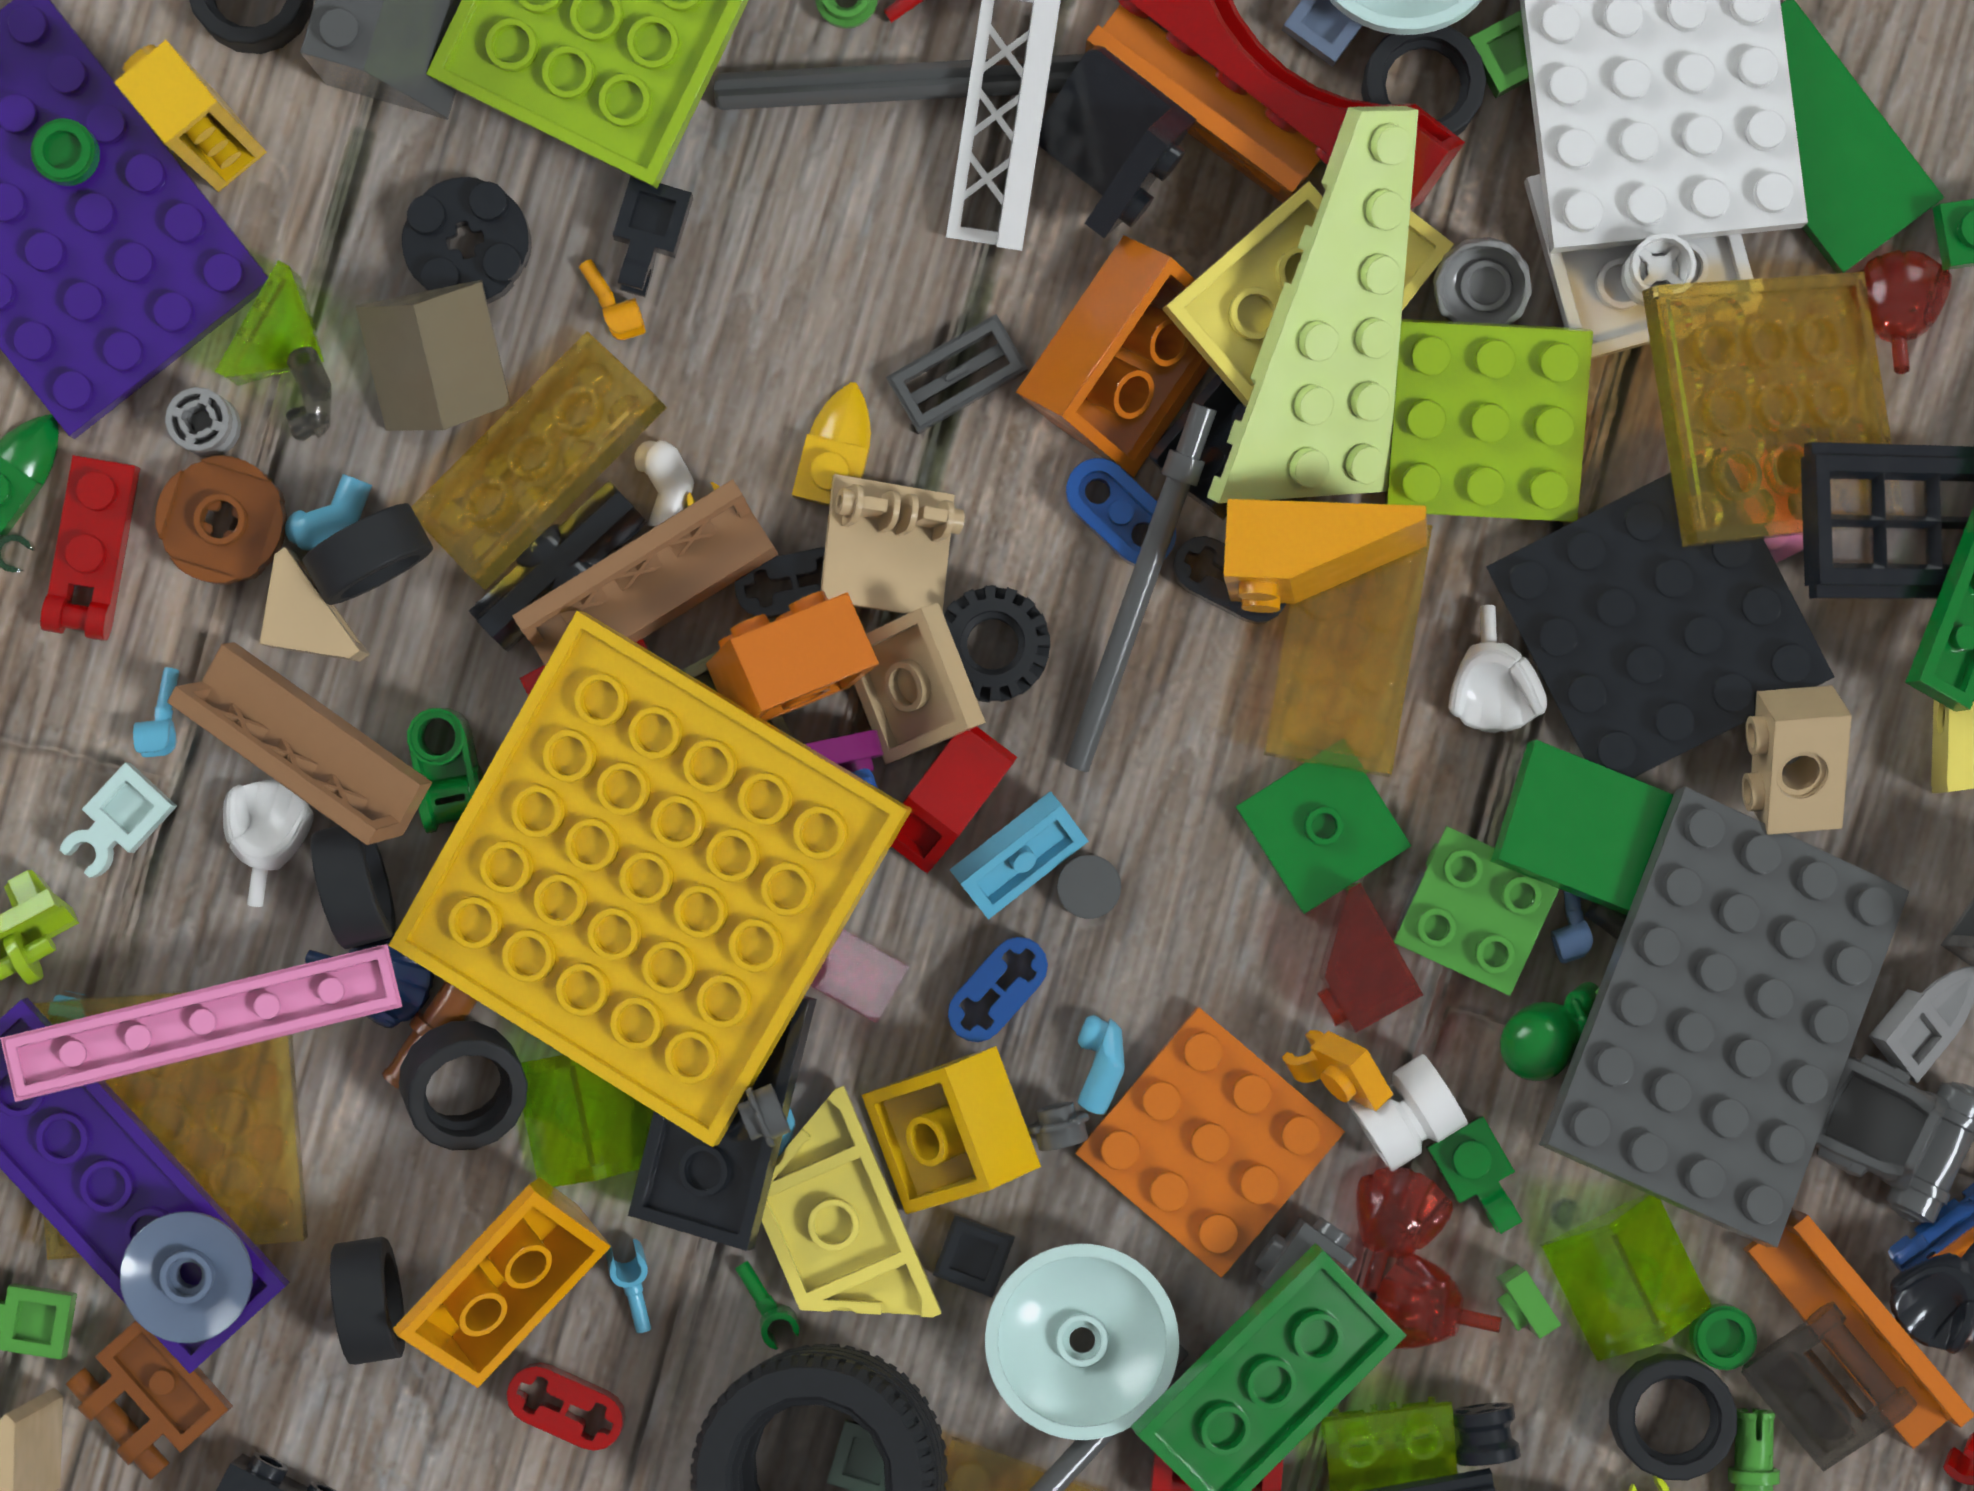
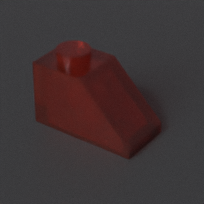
[1317,882,1423,1033]

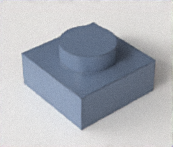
[1282,0,1363,67]

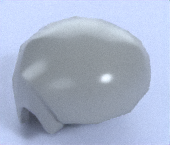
[1434,237,1532,325]

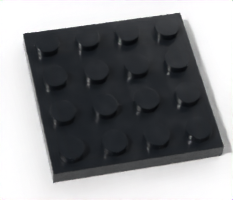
[1486,449,1834,778]

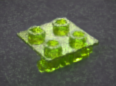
[1320,1396,1458,1491]

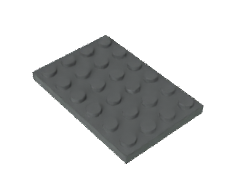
[1539,787,1909,1248]

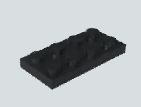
[628,996,817,1251]

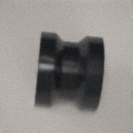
[1450,1402,1521,1466]

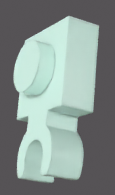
[60,762,177,878]

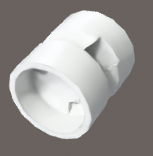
[1347,1054,1468,1172]

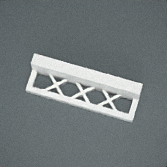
[946,0,1061,251]

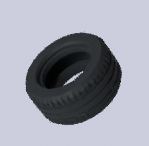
[690,1344,947,1491]

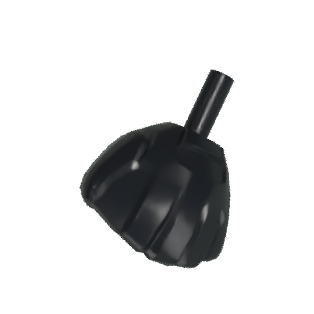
[1889,1242,1974,1354]

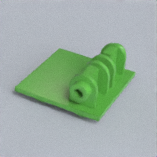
[1393,826,1559,996]

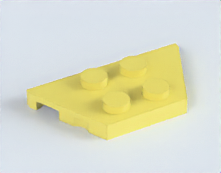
[762,1085,942,1318]

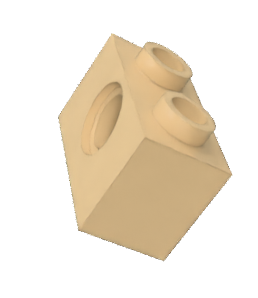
[1742,685,1852,835]

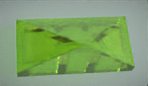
[215,260,324,386]

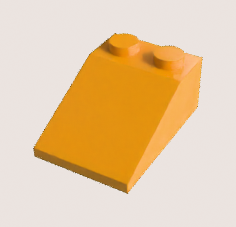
[1223,499,1427,613]

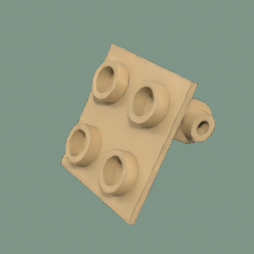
[820,474,965,614]

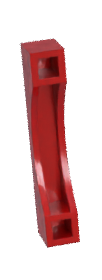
[1117,0,1465,210]

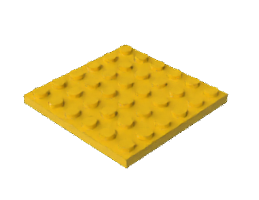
[389,611,912,1147]

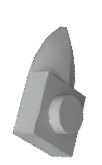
[1869,966,1974,1083]

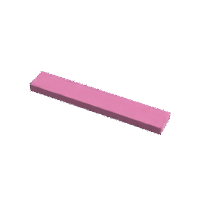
[0,944,403,1102]

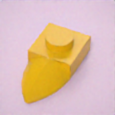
[792,382,871,506]

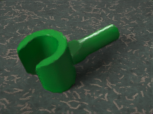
[735,1261,799,1350]

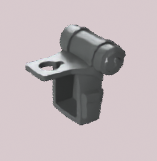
[1815,1054,1974,1224]

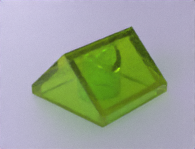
[521,1054,654,1187]
[1540,1193,1712,1362]

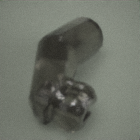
[285,346,332,441]

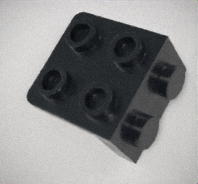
[1038,45,1196,239]

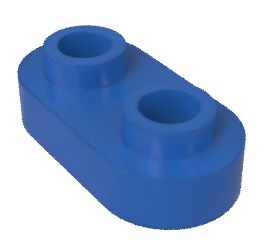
[1066,458,1176,566]

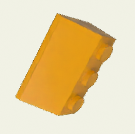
[393,1177,611,1388]

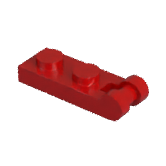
[40,455,141,641]

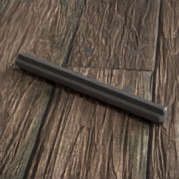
[714,54,1084,110]

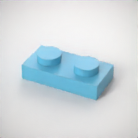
[949,791,1089,920]

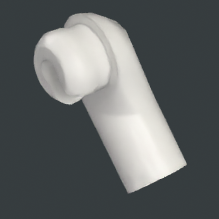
[634,440,694,528]

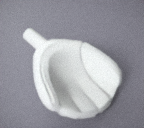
[1449,605,1547,733]
[223,780,314,907]

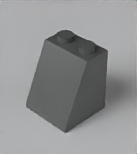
[300,0,461,120]

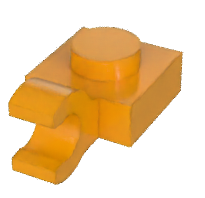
[1282,1030,1393,1112]

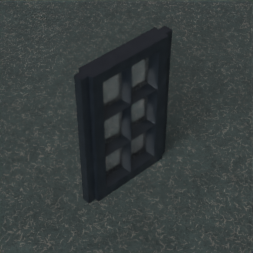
[1800,442,1974,600]

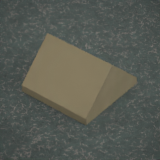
[356,280,511,431]

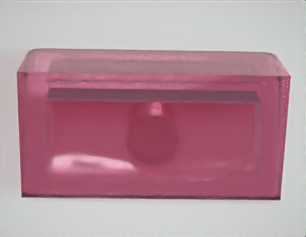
[811,929,909,1023]

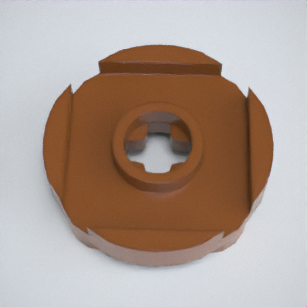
[155,455,287,585]

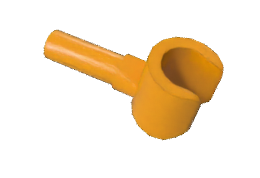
[579,259,646,340]

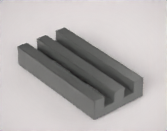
[886,314,1028,434]

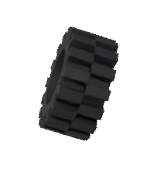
[944,585,1050,703]

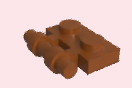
[65,1320,233,1480]

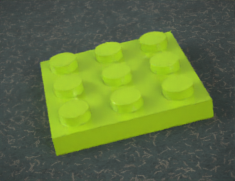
[1385,319,1593,522]

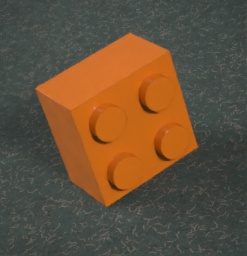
[706,590,879,721]

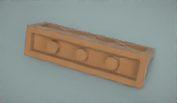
[512,479,778,666]
[167,642,432,845]

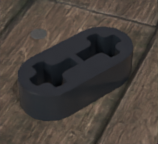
[1173,536,1286,624]
[735,547,825,619]

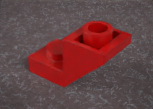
[891,727,1017,874]

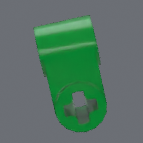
[407,708,483,834]

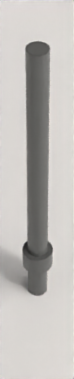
[1065,402,1217,772]

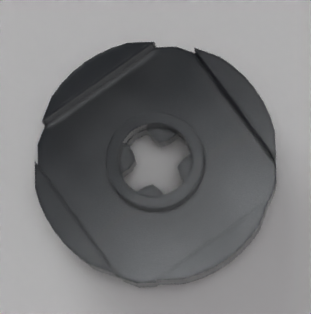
[402,177,532,304]

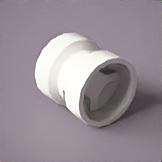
[1621,233,1696,308]

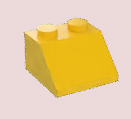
[861,1046,1041,1214]

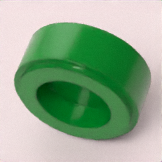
[31,118,100,186]
[1689,1303,1757,1370]

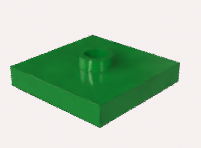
[1235,738,1412,914]

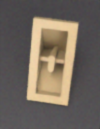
[259,547,370,662]

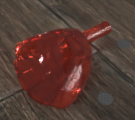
[1853,250,1952,374]
[1356,1167,1454,1293]
[1374,1253,1502,1349]

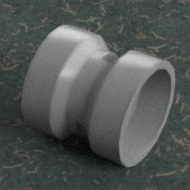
[165,387,241,457]

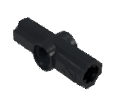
[469,481,647,652]

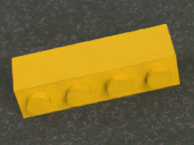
[114,39,267,192]

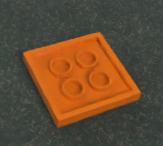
[1074,1006,1345,1278]

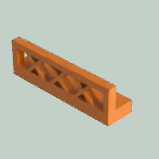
[1085,4,1321,203]
[1743,1208,1974,1449]

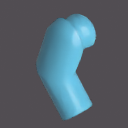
[285,474,372,551]
[1077,1015,1125,1115]

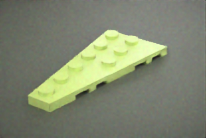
[1207,106,1418,503]

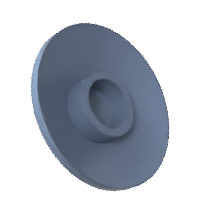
[120,1211,253,1343]

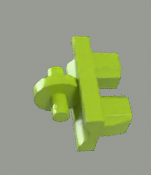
[0,870,79,985]

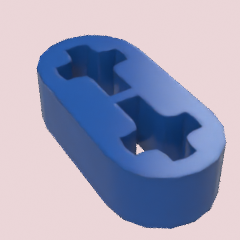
[948,937,1048,1042]

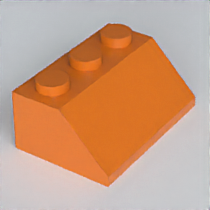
[1016,235,1210,477]

